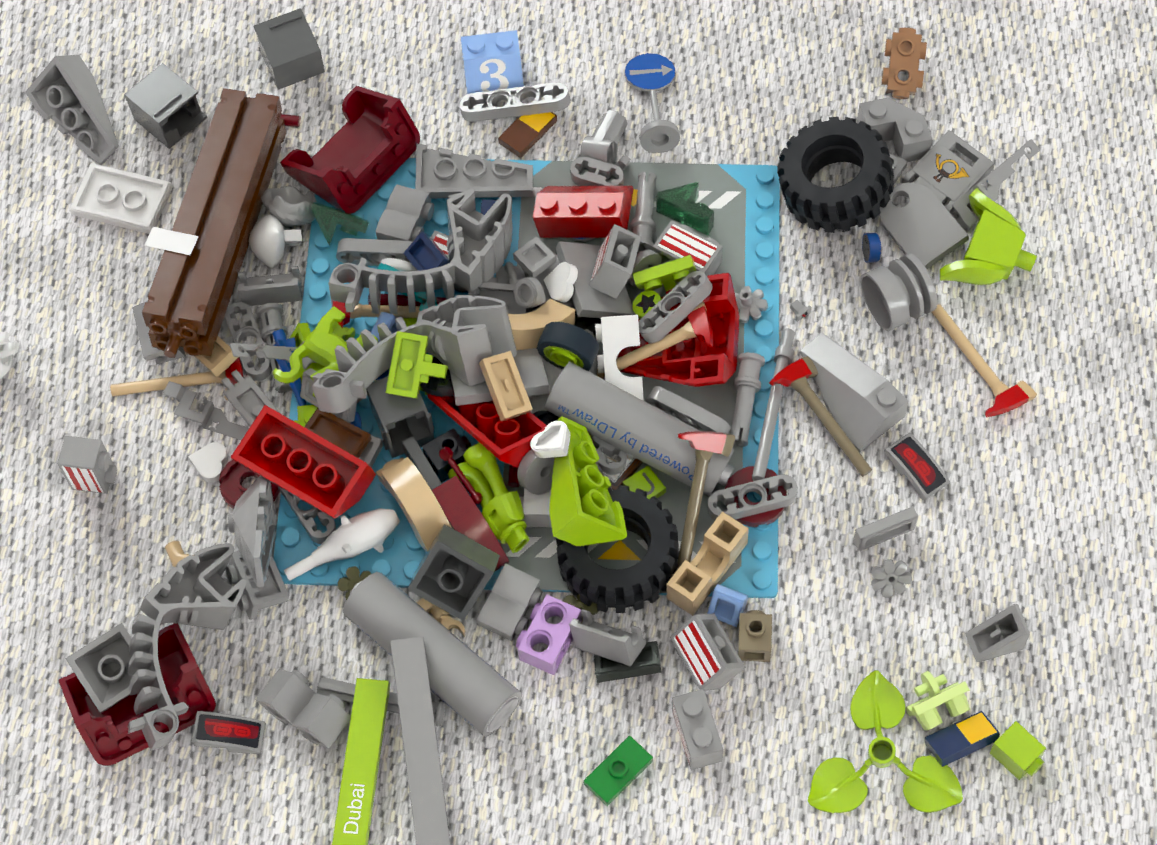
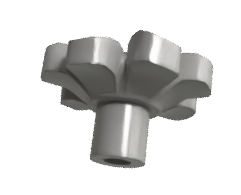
[735,286,768,323]
[871,559,912,598]

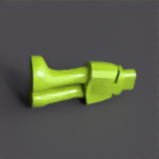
[448,443,530,553]

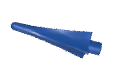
[272,329,306,406]

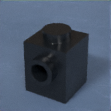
[422,428,472,483]

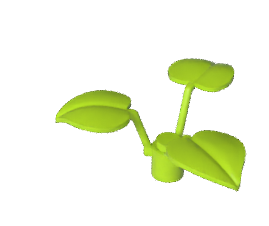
[808,670,963,813]

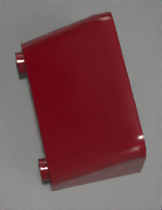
[280,86,420,214]
[58,623,216,766]

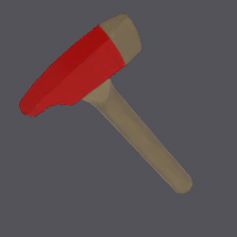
[769,356,872,477]
[677,431,735,568]

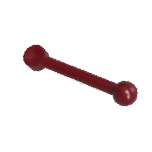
[439,447,483,504]

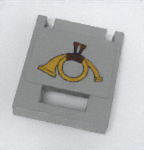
[903,130,994,214]

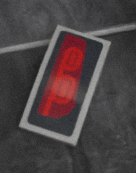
[884,433,950,500]
[192,711,266,755]

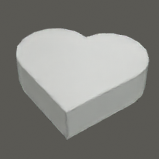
[543,262,578,303]
[530,421,571,458]
[188,442,228,483]

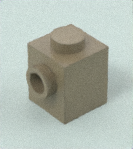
[738,610,772,662]

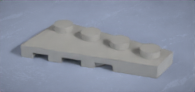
[415,143,533,199]

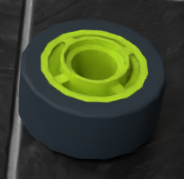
[536,322,600,371]

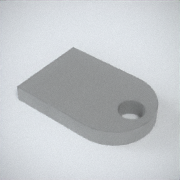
[880,182,969,269]

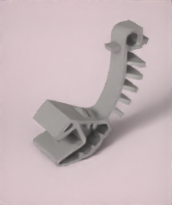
[329,188,513,314]
[312,295,517,413]
[128,543,247,751]

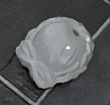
[261,185,318,227]

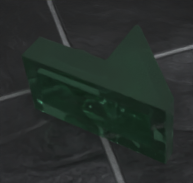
[656,182,714,235]
[309,200,369,246]

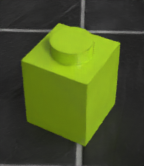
[990,721,1046,780]

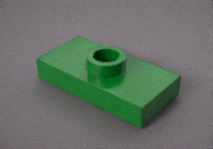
[583,735,653,806]

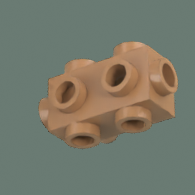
[882,27,927,99]

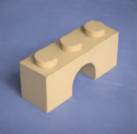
[667,512,749,616]

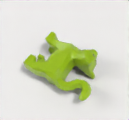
[273,306,378,397]

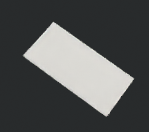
[144,227,199,255]

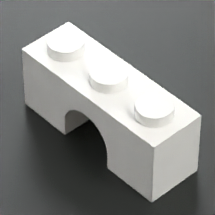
[595,315,644,401]

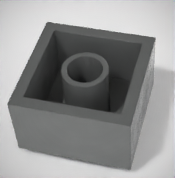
[407,524,500,621]

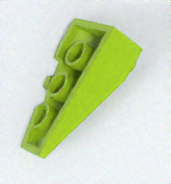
[549,416,627,546]

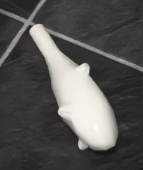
[284,508,400,581]

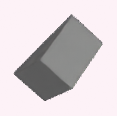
[965,604,1030,662]

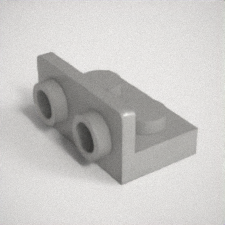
[225,550,289,620]

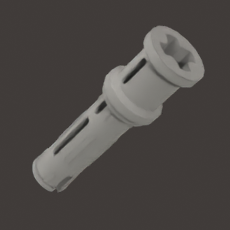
[630,171,657,254]
[256,303,292,393]
[730,352,765,447]

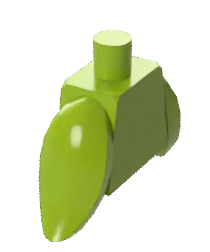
[940,188,1037,285]

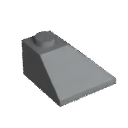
[65,623,133,713]

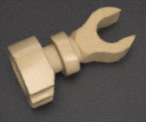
[416,598,465,637]

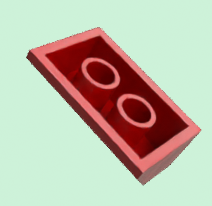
[532,186,634,238]

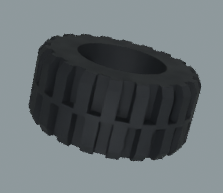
[777,117,894,233]
[556,485,679,613]

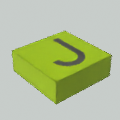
[623,466,666,499]

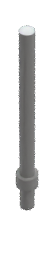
[752,328,795,481]

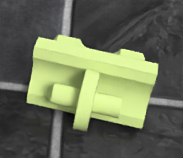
[905,671,970,730]

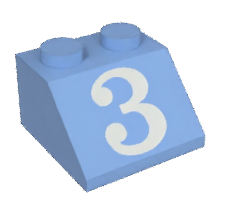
[461,30,524,94]

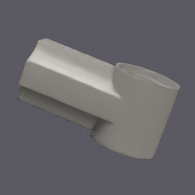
[580,110,628,164]

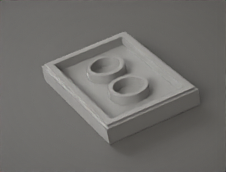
[555,241,635,319]
[449,348,549,406]

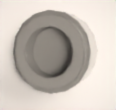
[495,262,525,284]
[514,277,545,308]

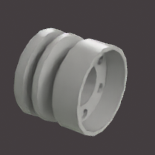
[860,253,938,331]

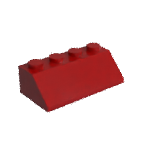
[427,393,547,468]
[231,405,376,519]

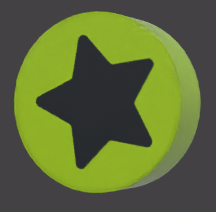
[633,290,662,320]

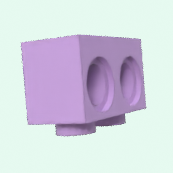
[516,594,582,675]

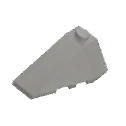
[25,55,119,164]
[800,333,908,452]
[228,476,277,587]

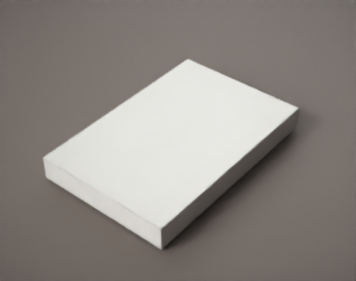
[69,163,173,234]

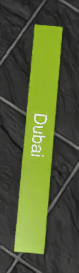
[332,678,390,845]

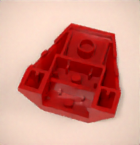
[617,273,740,387]

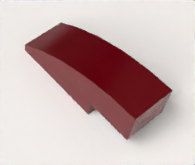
[432,476,509,572]

